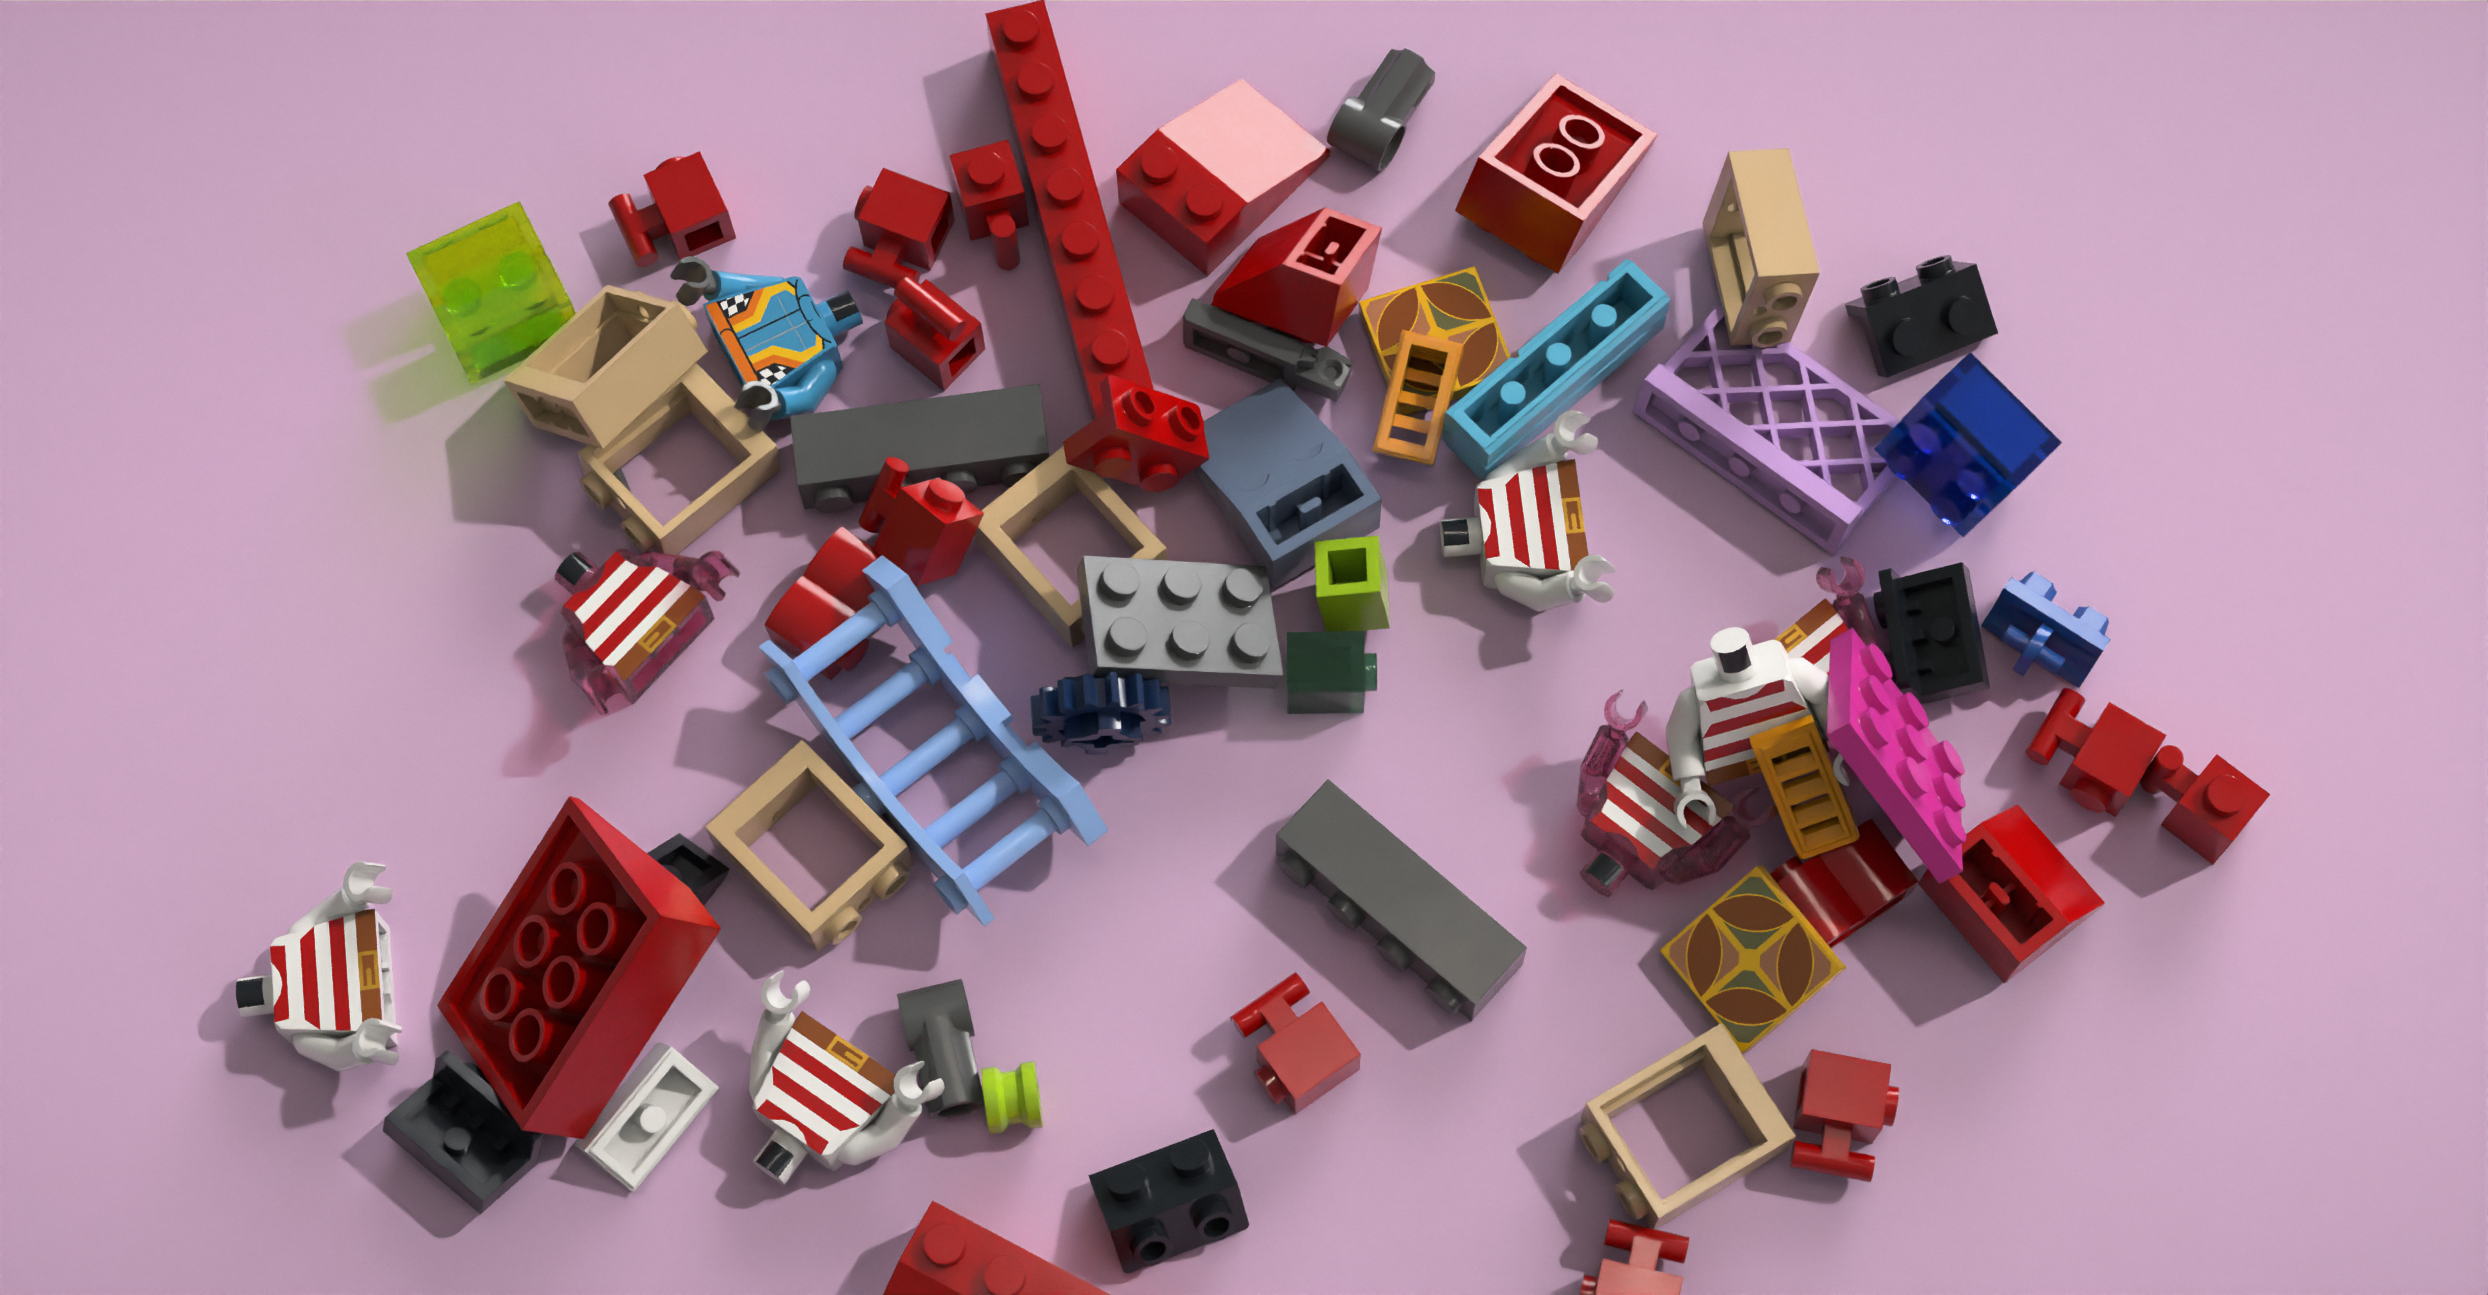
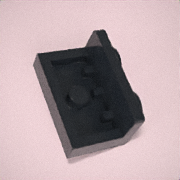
[1845,255,1998,378]
[1873,562,1990,705]
[383,1050,544,1215]
[1088,1129,1249,1273]

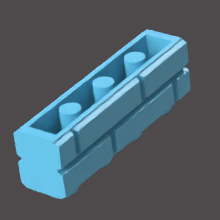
[1442,259,1670,480]

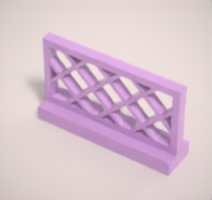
[1632,302,1926,556]

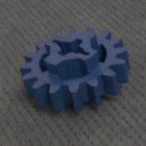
[1030,672,1172,755]

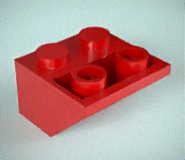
[1212,207,1382,347]
[1918,804,2105,984]

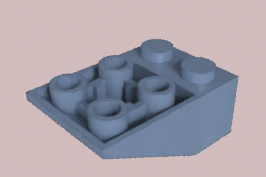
[1194,378,1382,589]

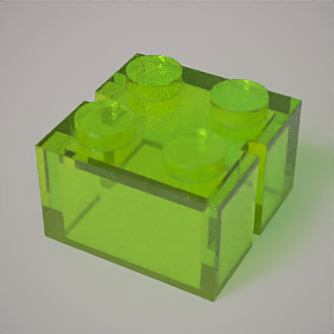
[406,201,576,384]

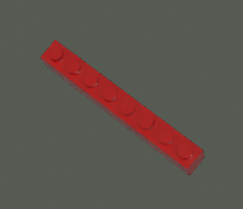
[985,0,1154,421]

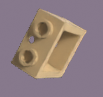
[1702,148,1820,348]
[503,285,708,449]
[578,363,781,563]
[974,446,1167,648]
[705,740,914,952]
[1579,1023,1796,1229]

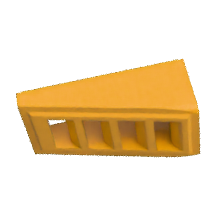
[1372,330,1464,466]
[1749,714,1860,859]

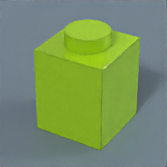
[1315,535,1390,634]

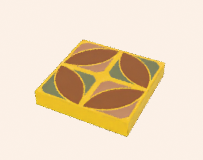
[1358,266,1511,416]
[1660,866,1847,1053]

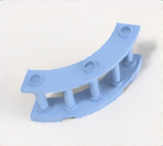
[759,555,1109,927]

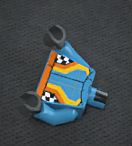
[670,256,863,431]

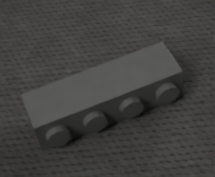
[790,384,1050,513]
[1276,779,1527,1021]

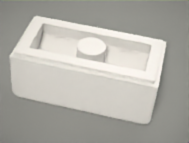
[574,1042,719,1192]

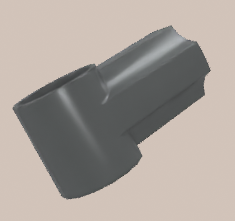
[1327,48,1435,172]
[897,978,985,1119]

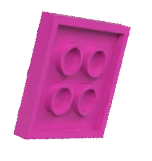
[1826,628,1966,884]

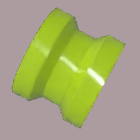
[981,1061,1043,1135]

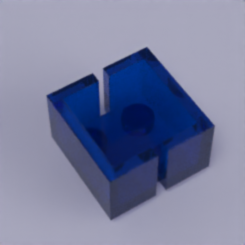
[1874,352,2062,537]

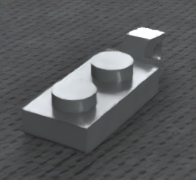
[1183,298,1352,402]

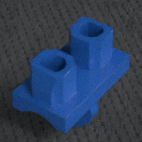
[1981,571,2111,688]

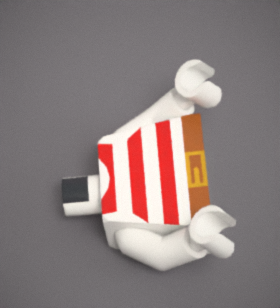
[1440,410,1616,612]
[1666,627,1850,829]
[236,861,402,1072]
[748,970,945,1185]

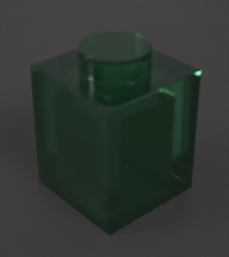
[1286,631,1377,714]

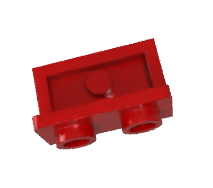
[1063,375,1210,493]

